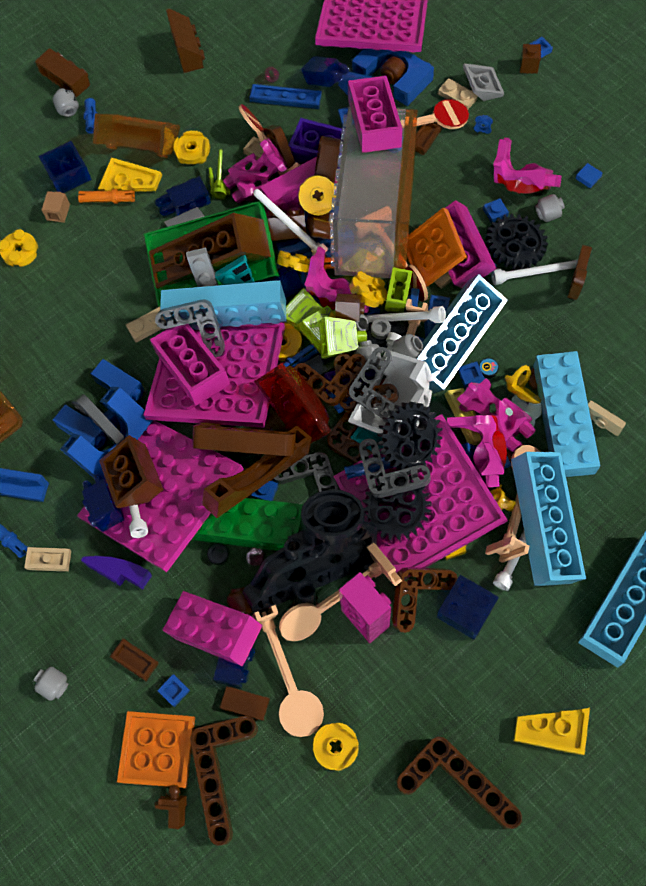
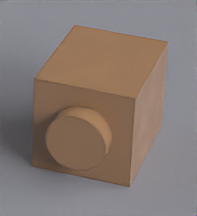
[42,191,70,223]

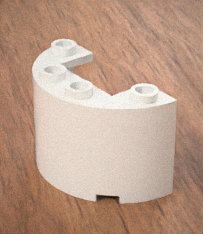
[348,350,432,434]

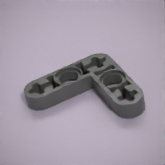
[155,299,225,357]
[349,347,396,418]
[71,394,124,445]
[359,439,431,498]
[272,452,338,492]

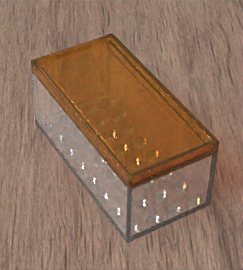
[329,106,418,278]

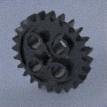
[485,214,548,270]
[377,401,443,470]
[362,475,432,542]

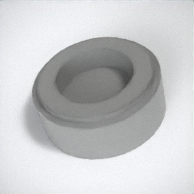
[371,318,391,339]

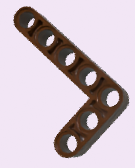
[306,136,341,239]
[192,422,296,456]
[190,716,258,846]
[397,737,522,829]

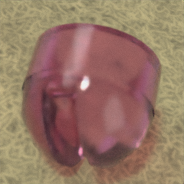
[264,66,279,82]
[247,548,264,566]

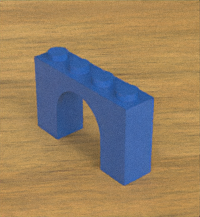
[352,48,434,106]
[53,359,144,449]
[60,386,153,482]

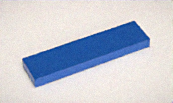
[249,84,322,109]

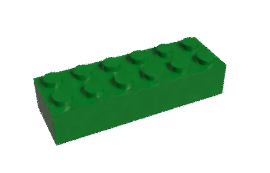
[191,498,303,551]

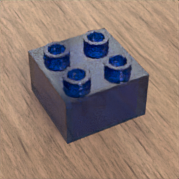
[38,141,92,193]
[437,575,499,640]

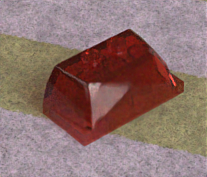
[254,363,331,443]

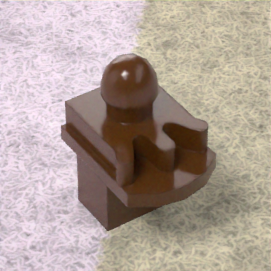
[155,785,187,829]

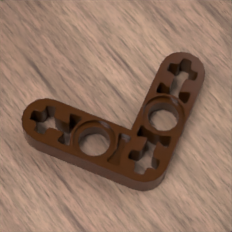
[264,125,295,169]
[567,245,592,300]
[334,353,399,412]
[293,354,367,406]
[327,411,372,464]
[392,567,458,633]

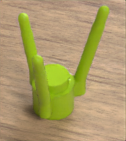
[209,149,231,199]

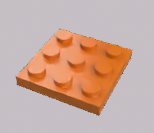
[401,207,467,287]
[117,711,195,788]

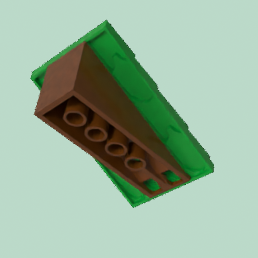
[144,201,279,307]

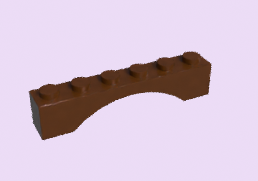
[202,426,312,518]

